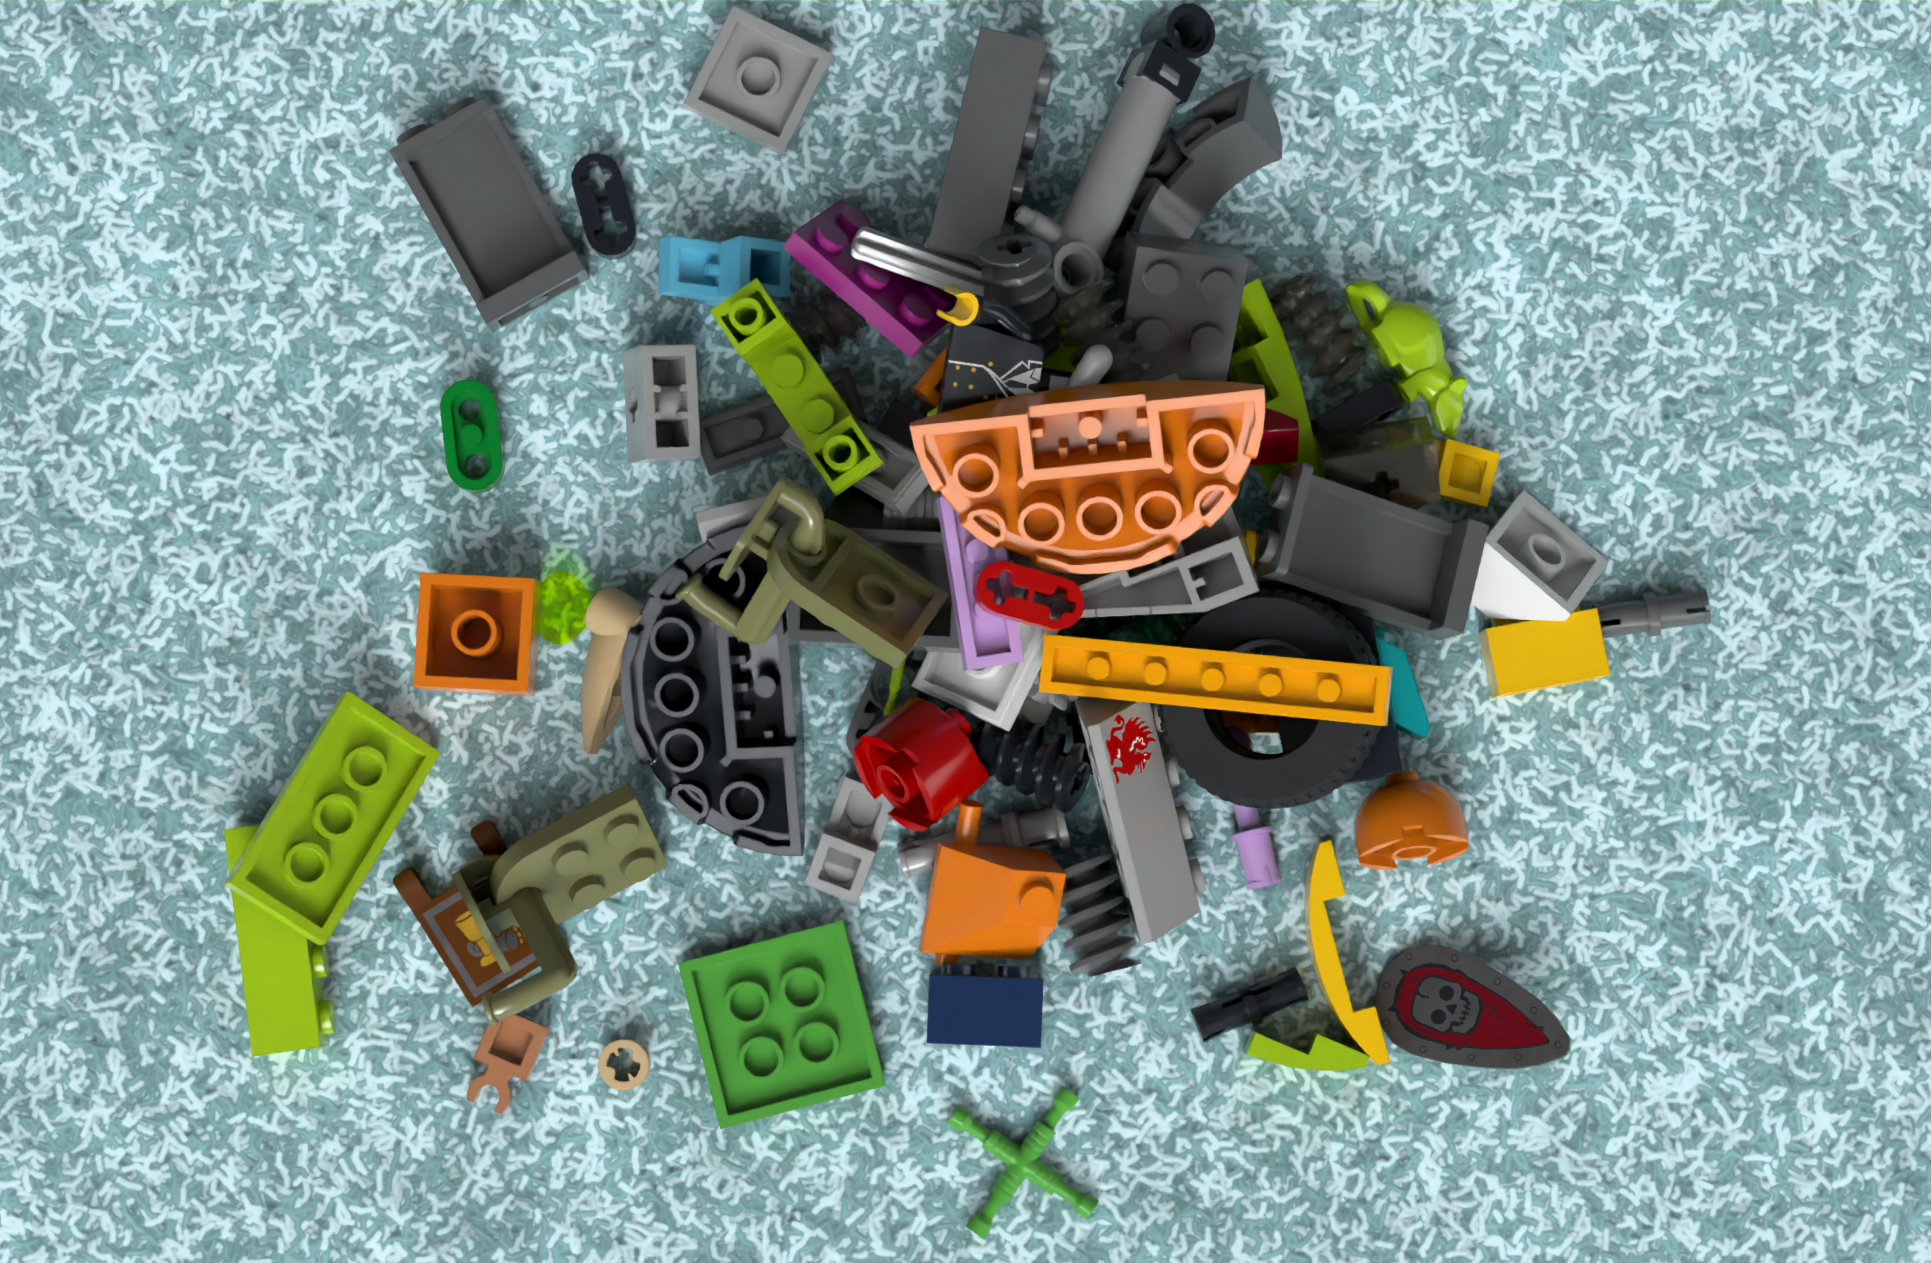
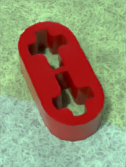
[972,561,1084,631]

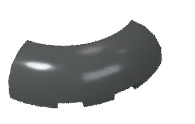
[1103,77,1282,274]

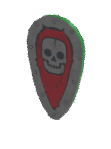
[1375,944,1572,1070]

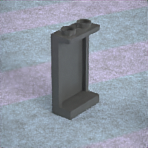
[389,97,590,333]
[1255,462,1489,641]

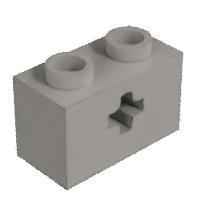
[623,344,701,463]

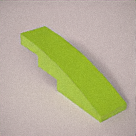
[1228,278,1320,492]

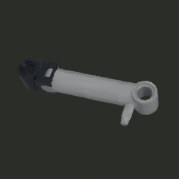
[1014,3,1216,306]

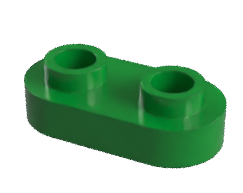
[440,380,505,493]

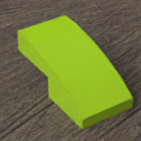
[1243,1031,1370,1071]

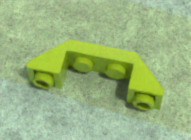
[710,278,884,496]

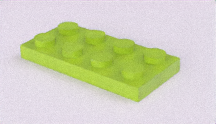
[224,691,441,946]

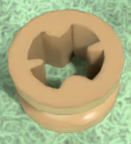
[598,1039,651,1090]

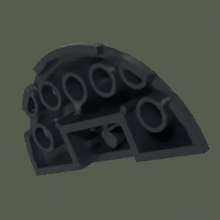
[621,520,805,856]

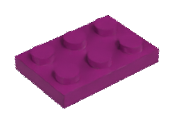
[783,199,957,358]

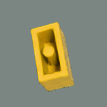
[1479,603,1610,699]

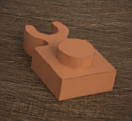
[467,1013,551,1114]

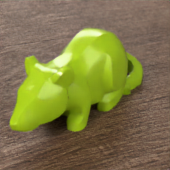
[1344,278,1468,439]

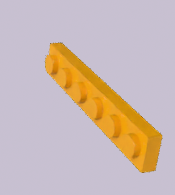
[1039,634,1393,726]

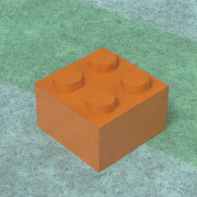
[413,572,542,697]

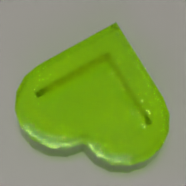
[538,571,594,646]

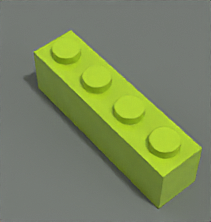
[224,824,336,1057]

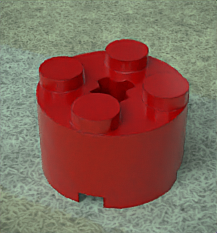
[853,697,988,831]

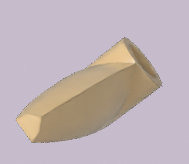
[581,585,645,754]

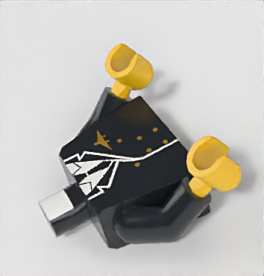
[918,284,1073,461]

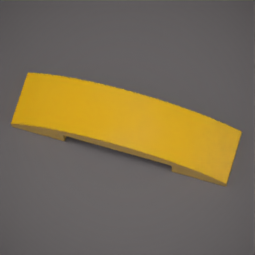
[1304,840,1390,1065]

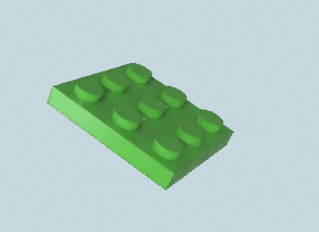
[678,920,886,1129]

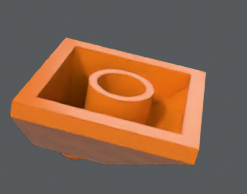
[919,842,1067,960]

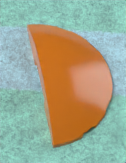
[910,380,1265,574]

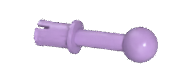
[1226,726,1283,890]

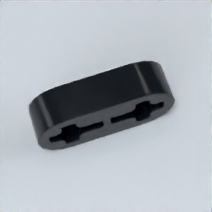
[571,153,638,260]
[1310,379,1406,456]

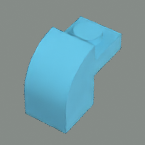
[658,235,791,305]

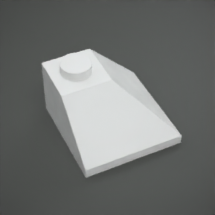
[1471,489,1609,621]

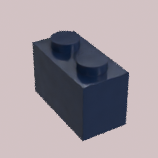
[927,963,1044,1048]

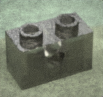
[1315,416,1441,510]

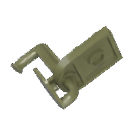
[675,475,949,670]
[451,783,669,1026]

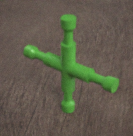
[947,1085,1099,1239]

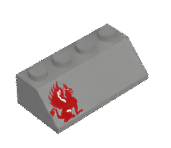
[1075,697,1206,945]

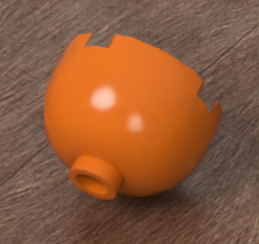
[1354,772,1469,870]

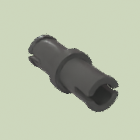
[1592,588,1711,640]

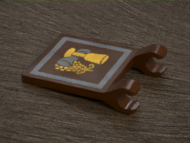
[393,820,569,1008]

